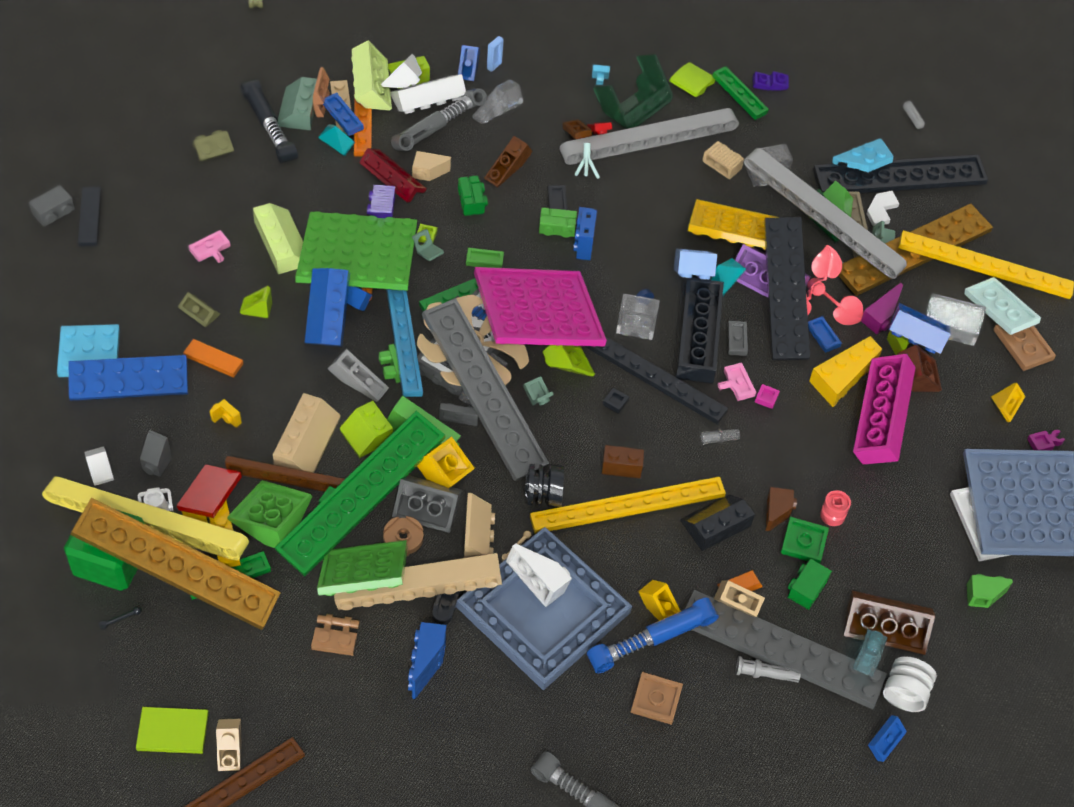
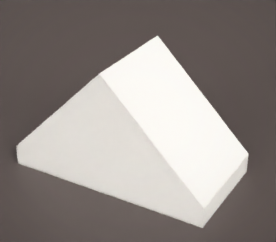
[84,446,114,486]

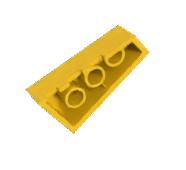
[809,336,882,407]

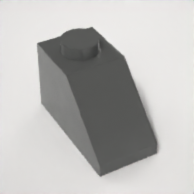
[140,430,172,477]

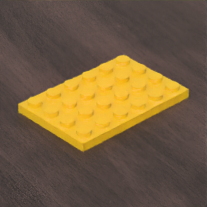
[688,199,779,250]

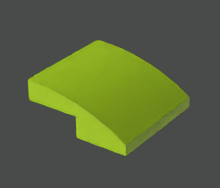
[669,62,715,97]

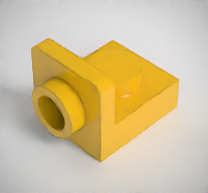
[209,399,242,427]

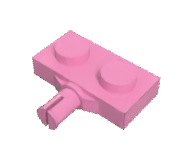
[189,230,230,263]
[717,363,756,401]

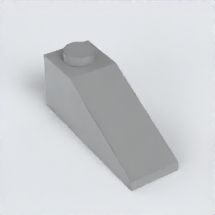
[328,349,389,402]

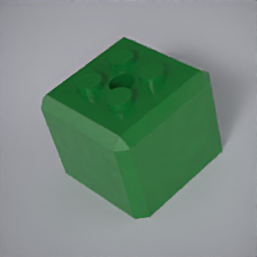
[64,509,144,591]

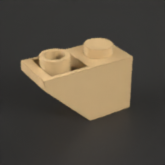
[216,719,242,771]

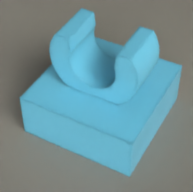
[592,65,610,85]

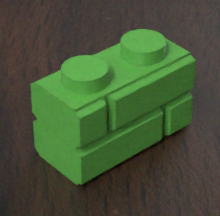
[539,208,577,238]

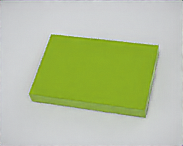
[136,707,209,754]

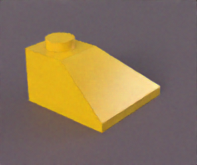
[417,437,475,488]

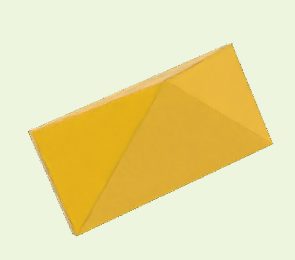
[991,383,1025,422]

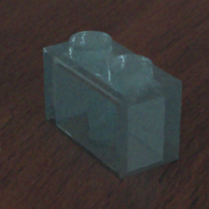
[853,629,888,677]

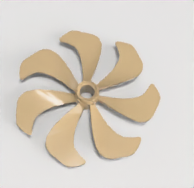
[417,295,529,386]

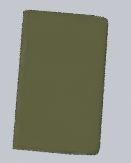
[178,292,220,327]

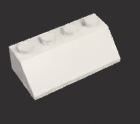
[390,74,466,114]

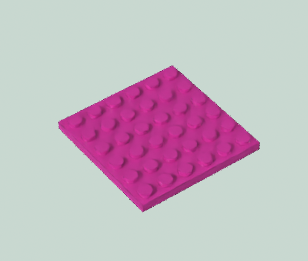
[474,267,607,347]

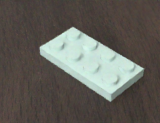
[964,277,1041,335]

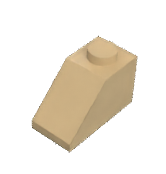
[412,151,451,181]

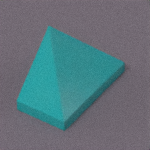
[318,124,355,156]
[711,258,746,296]

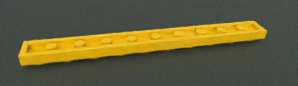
[898,230,1074,299]
[530,477,726,534]

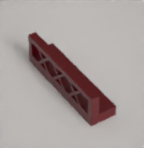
[359,148,427,202]

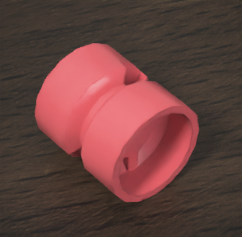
[820,490,851,526]

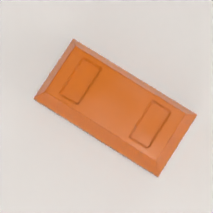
[717,570,762,591]

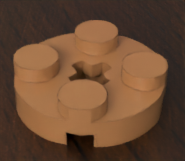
[383,516,424,556]

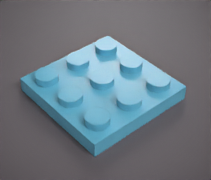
[57,324,120,377]

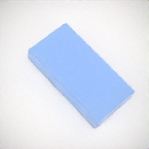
[487,36,503,72]

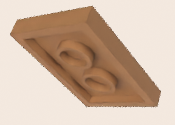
[993,325,1056,371]

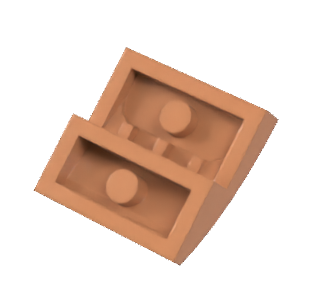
[313,67,330,118]

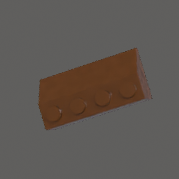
[844,591,935,655]

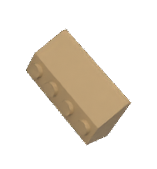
[273,393,341,473]

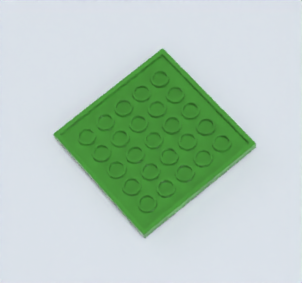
[295,211,417,291]

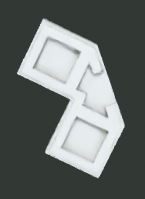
[866,191,899,226]

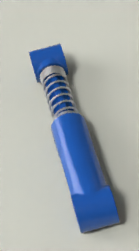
[587,597,719,673]

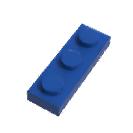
[323,93,364,136]

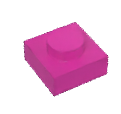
[755,384,780,409]

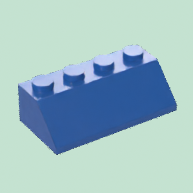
[305,268,350,347]

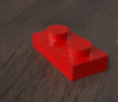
[587,122,612,134]

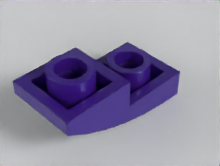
[753,71,789,90]

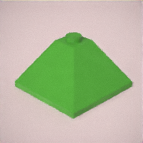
[227,480,312,548]

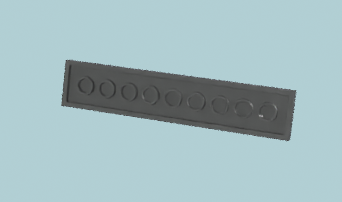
[421,298,549,481]
[685,590,887,709]

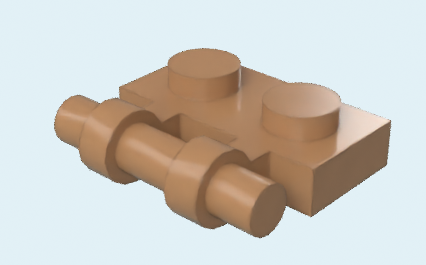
[311,614,360,656]

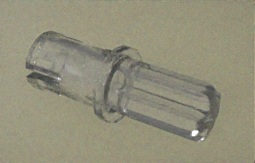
[701,429,740,444]

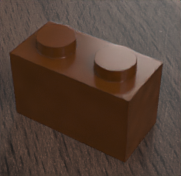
[602,445,644,478]

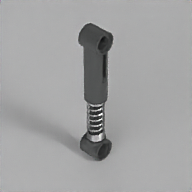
[391,88,487,151]
[530,751,620,807]

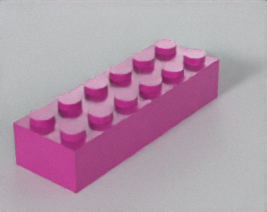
[853,354,916,465]

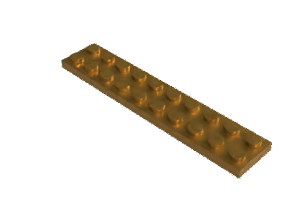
[838,204,993,296]
[70,497,281,630]

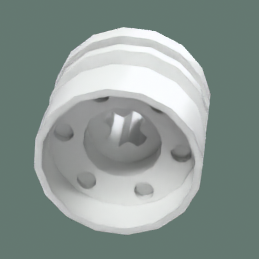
[883,657,937,712]

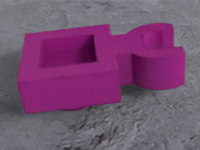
[1027,430,1065,451]

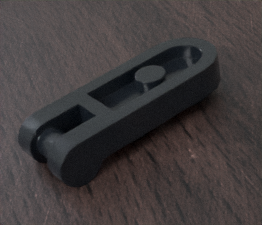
[432,591,461,625]

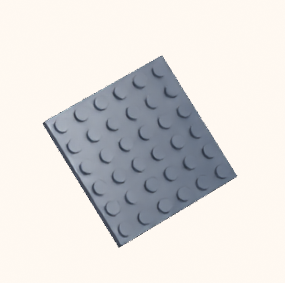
[963,449,1074,556]

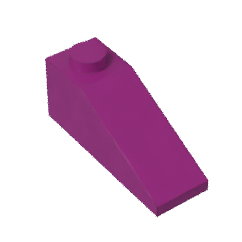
[861,283,903,334]

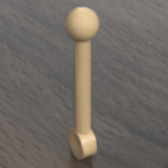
[502,531,531,561]

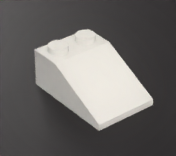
[506,544,572,607]

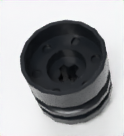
[525,464,564,507]

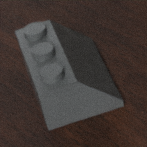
[392,475,463,533]

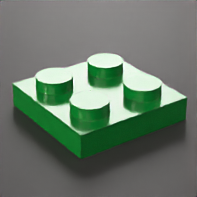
[781,517,829,564]

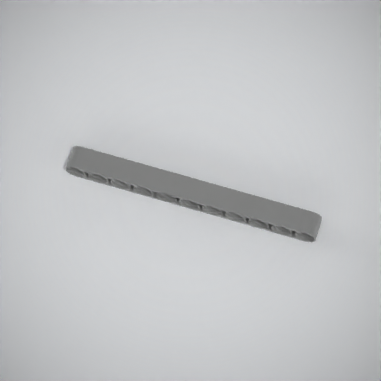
[559,108,739,165]
[744,148,907,279]

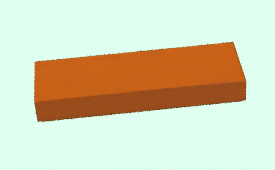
[183,339,243,378]

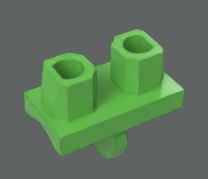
[379,344,401,383]

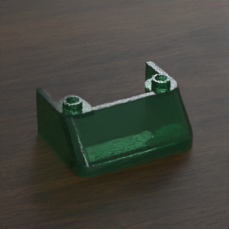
[593,54,673,129]

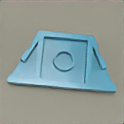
[832,139,893,172]

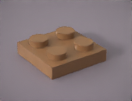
[631,672,683,725]

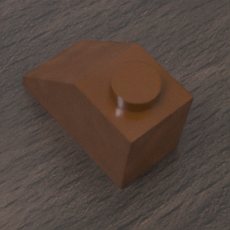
[765,487,797,531]

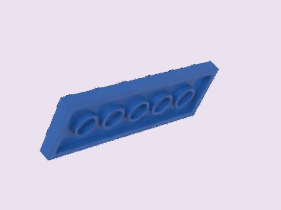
[68,355,188,400]

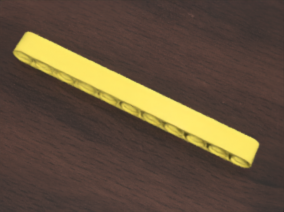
[42,476,249,560]

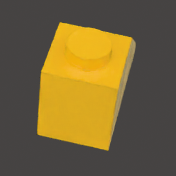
[638,580,680,621]

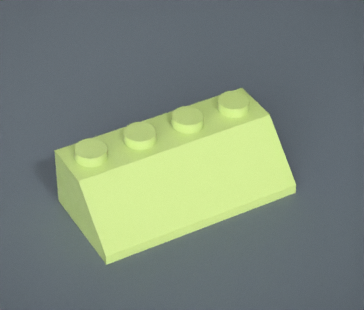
[351,40,392,110]
[253,203,303,274]

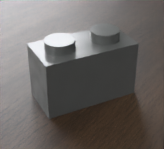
[29,185,75,226]

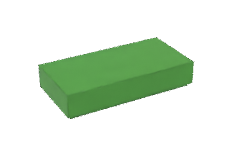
[466,248,504,268]

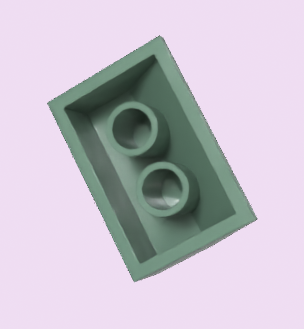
[277,77,317,130]

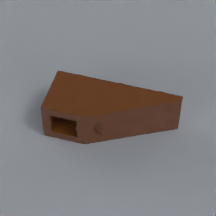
[484,136,533,187]

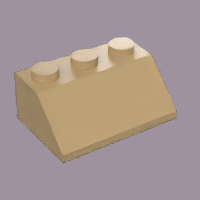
[464,493,495,558]

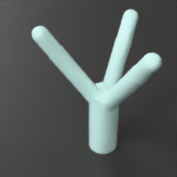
[575,143,600,179]

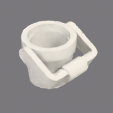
[138,487,173,511]

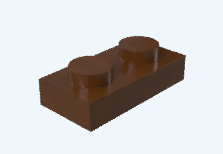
[563,119,592,140]

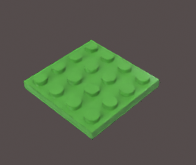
[317,540,408,596]

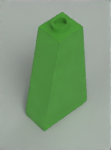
[387,396,461,447]

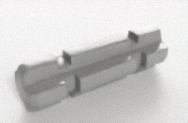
[903,101,925,129]

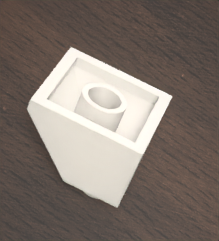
[381,54,422,88]

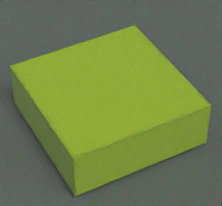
[417,224,438,243]

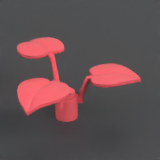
[806,245,863,325]

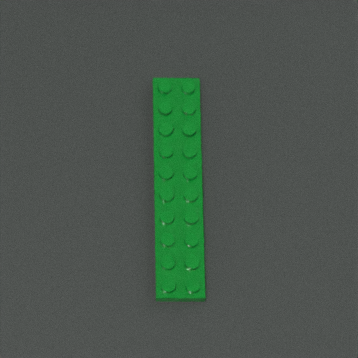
[275,410,445,577]

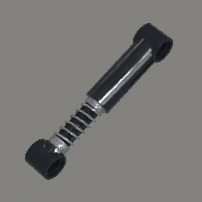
[240,78,298,164]

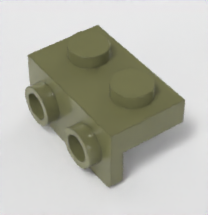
[192,130,234,162]

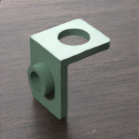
[872,221,895,243]
[412,229,444,261]

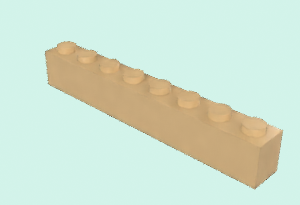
[334,553,502,610]

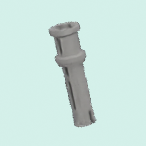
[735,656,801,683]

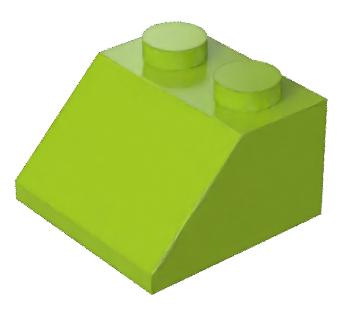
[340,401,393,458]

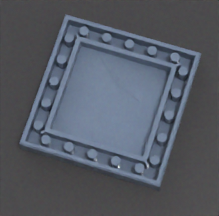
[456,527,632,691]

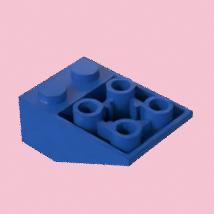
[408,622,446,699]

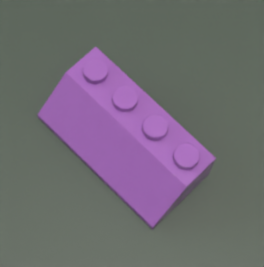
[735,244,811,297]

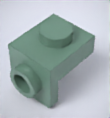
[523,376,554,406]

